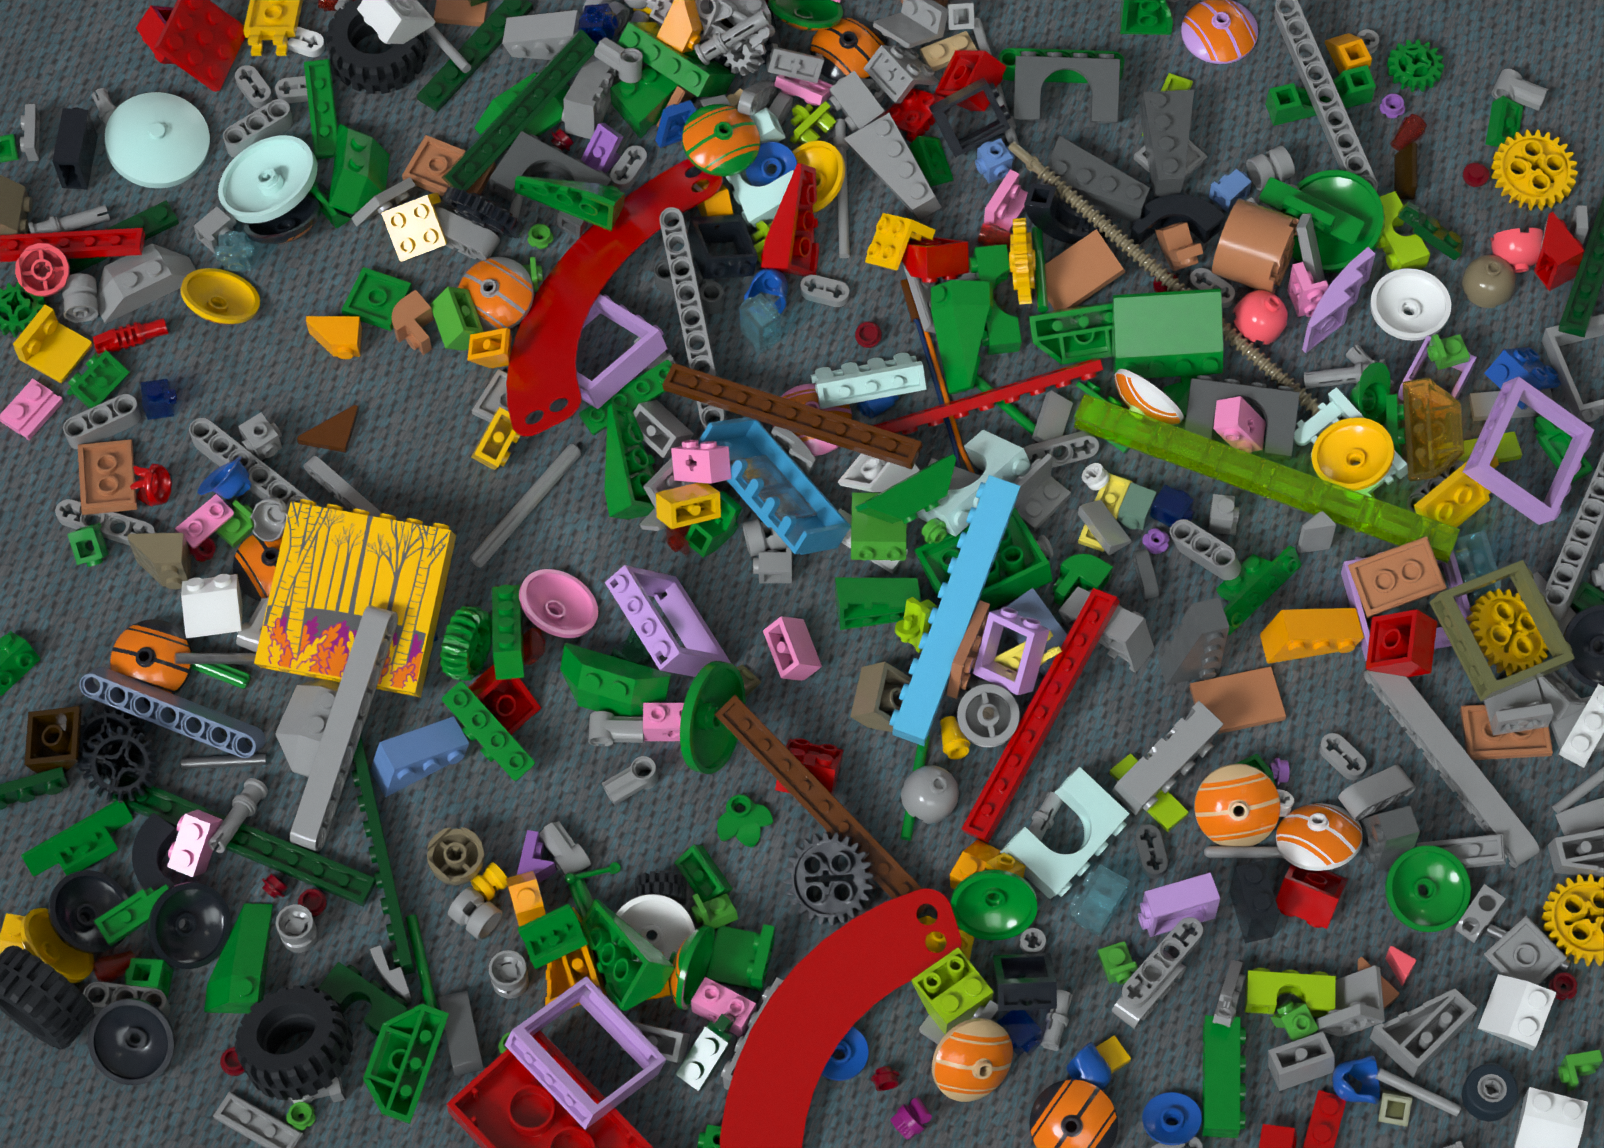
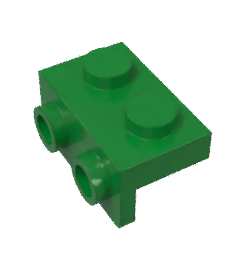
[1382,394,1406,457]
[0,631,40,696]
[518,904,588,969]

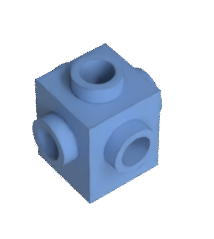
[975,138,1015,183]

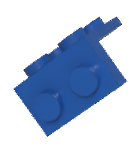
[655,100,698,148]
[1484,347,1561,410]

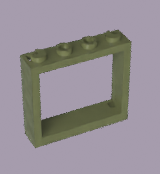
[1429,560,1575,701]

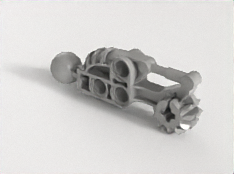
[624,0,775,76]

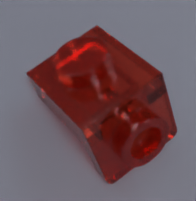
[666,524,692,556]
[523,628,546,665]

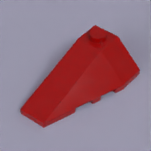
[761,163,819,276]

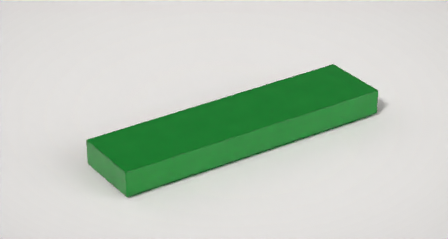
[304,59,338,160]

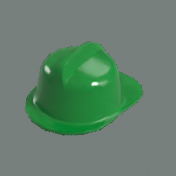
[1349,362,1391,425]

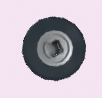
[1461,1064,1518,1122]

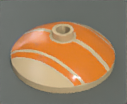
[1194,764,1280,847]
[932,1018,1013,1102]

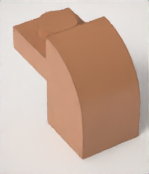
[1155,222,1203,271]
[392,290,434,355]

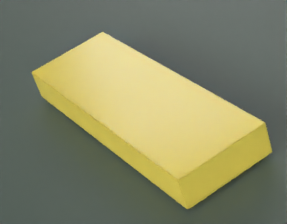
[1078,473,1132,552]

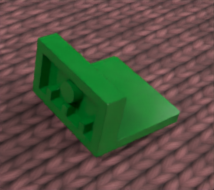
[707,924,775,992]

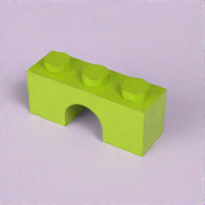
[1377,191,1430,270]
[1245,968,1336,1017]

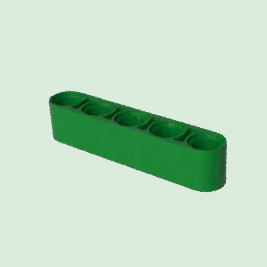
[998,48,1125,83]

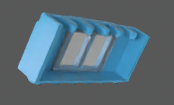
[698,417,851,555]

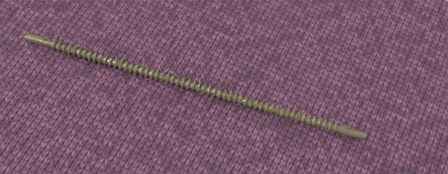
[1008,141,1341,420]

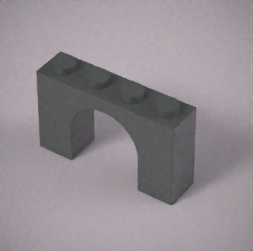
[1013,51,1120,123]
[489,131,612,238]
[1182,375,1300,460]

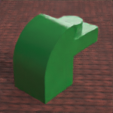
[684,491,742,558]
[1053,554,1113,607]

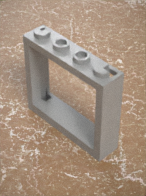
[1542,314,1604,422]

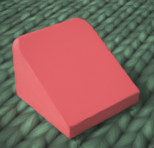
[1385,946,1416,986]

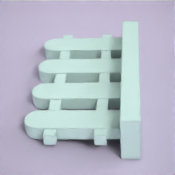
[811,353,926,409]
[1294,387,1408,504]

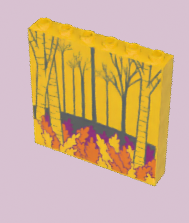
[254,499,456,697]

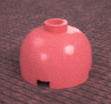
[1490,228,1544,273]
[15,243,70,297]
[1233,290,1288,345]

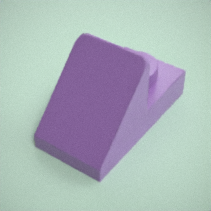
[581,123,624,173]
[517,830,556,883]

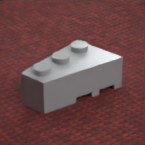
[502,10,595,60]

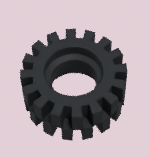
[635,871,687,905]

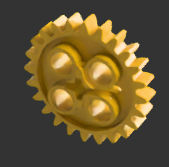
[1491,129,1578,211]
[1009,218,1036,305]
[1466,589,1548,676]
[1541,874,1604,966]

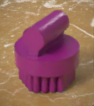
[890,1097,932,1140]

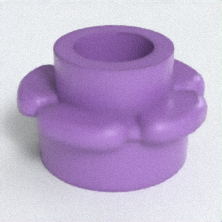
[1380,94,1405,118]
[1142,528,1170,554]
[1269,758,1289,786]

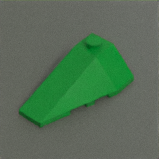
[1120,0,1173,35]
[515,176,625,231]
[931,280,993,394]
[604,404,655,520]
[204,903,273,1014]

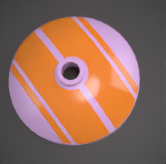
[1181,0,1258,64]

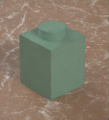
[1118,482,1157,530]

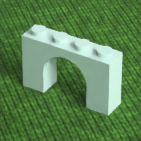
[726,108,794,228]
[917,430,1031,537]
[1000,767,1129,899]

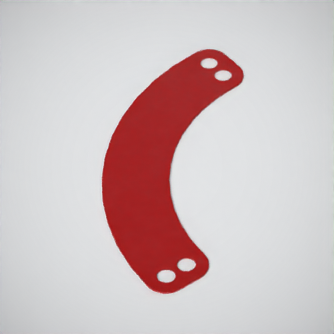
[506,159,723,436]
[720,888,962,1148]

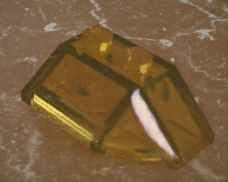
[1402,378,1465,482]

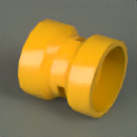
[470,862,507,902]

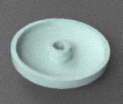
[105,92,210,188]
[218,135,317,223]

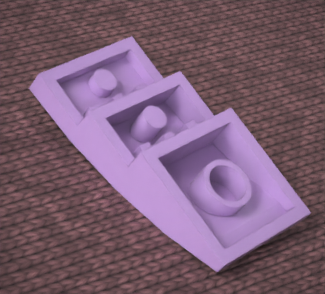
[1302,247,1375,353]

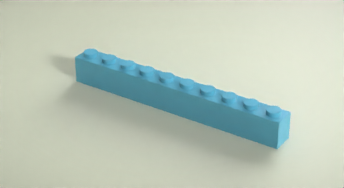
[889,475,1020,746]

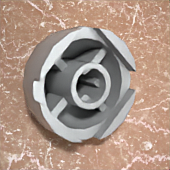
[901,765,959,824]

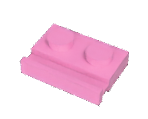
[774,75,834,105]
[0,378,64,440]

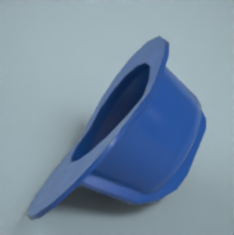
[197,456,252,499]

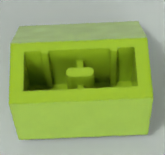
[912,947,994,1035]

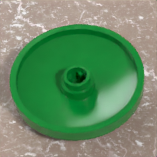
[1284,170,1385,273]
[680,661,746,774]

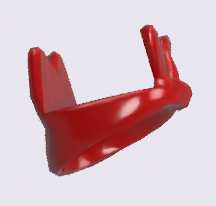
[130,463,172,507]

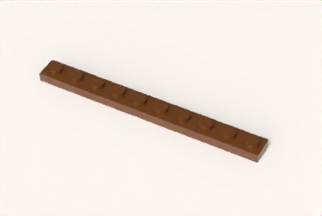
[662,363,922,470]
[715,695,930,916]

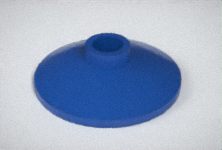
[746,142,797,187]
[821,1027,869,1081]
[1142,1092,1202,1145]

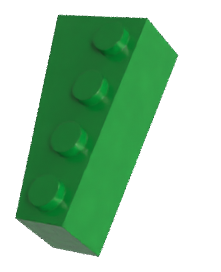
[610,43,701,139]

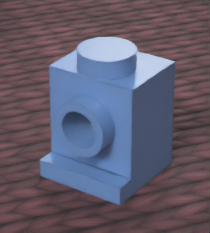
[1209,169,1252,213]

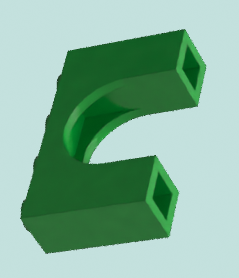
[617,22,736,97]

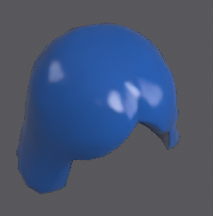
[744,268,788,317]
[1066,1042,1112,1090]
[1332,1056,1380,1104]

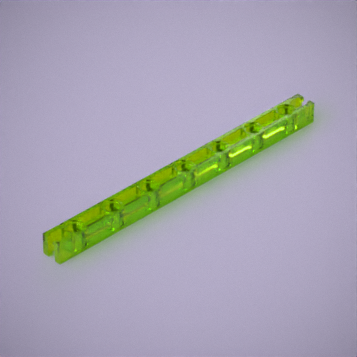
[1074,394,1460,564]

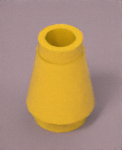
[940,716,970,759]

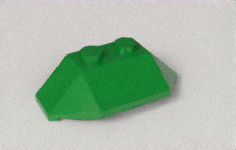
[474,72,570,146]
[329,124,390,215]
[1029,301,1113,365]
[855,454,956,524]
[560,643,672,717]
[363,1004,449,1124]

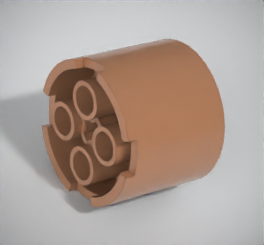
[1212,198,1299,293]

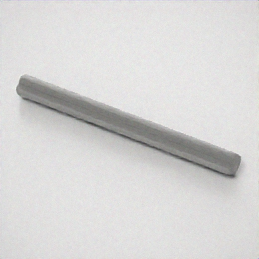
[470,444,581,568]

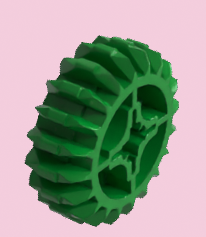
[440,606,493,681]

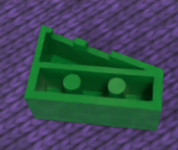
[835,577,921,630]

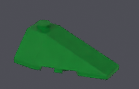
[581,899,675,1011]

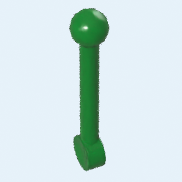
[565,862,621,884]

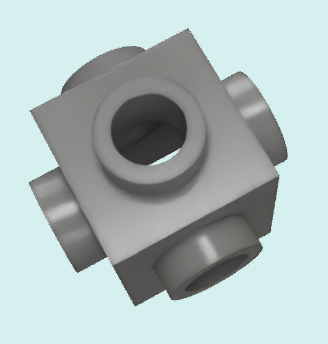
[238,412,282,461]

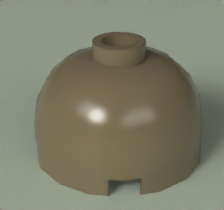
[1461,255,1516,308]
[427,827,485,886]

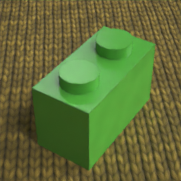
[430,287,484,351]

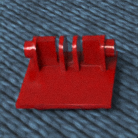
[885,88,945,143]

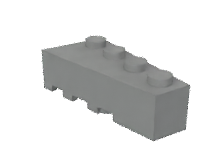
[561,40,621,139]
[844,113,942,220]
[1112,701,1223,815]

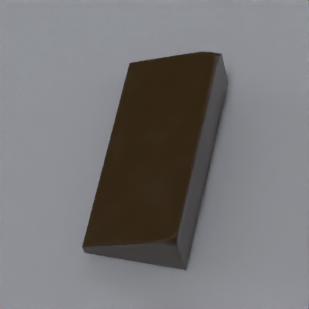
[1394,142,1417,200]

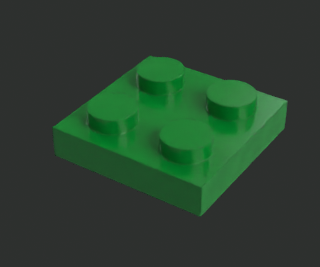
[341,267,413,331]

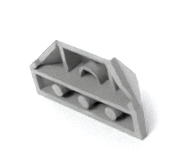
[96,244,196,324]
[275,679,340,777]

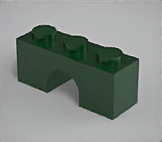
[318,962,408,1036]

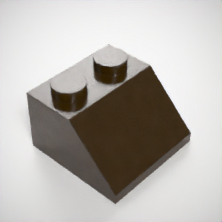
[24,706,82,774]

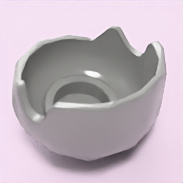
[250,497,289,542]

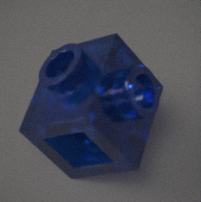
[578,3,618,45]

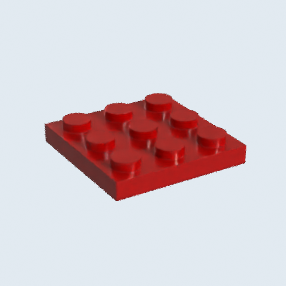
[154,0,245,92]

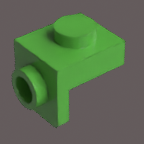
[1270,1001,1318,1042]

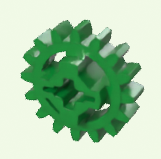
[1387,39,1444,92]
[0,282,46,337]

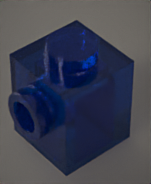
[141,379,177,420]
[1150,484,1195,527]
[997,1010,1042,1056]

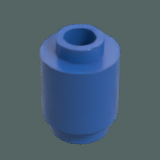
[857,395,898,419]

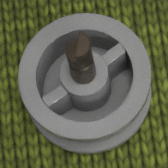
[957,684,1019,748]

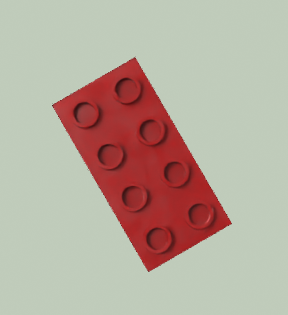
[446,1031,653,1148]

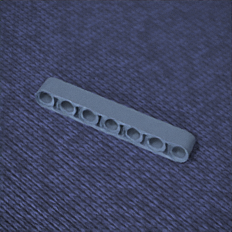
[79,667,266,758]

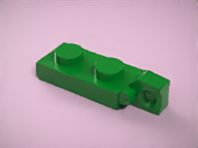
[1533,415,1593,484]
[94,884,170,946]

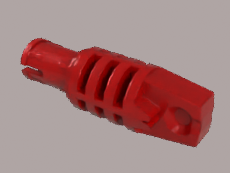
[93,318,169,354]

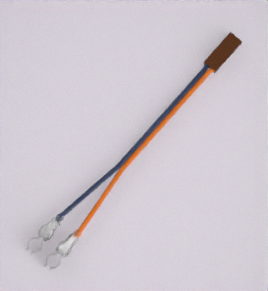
[900,279,975,473]

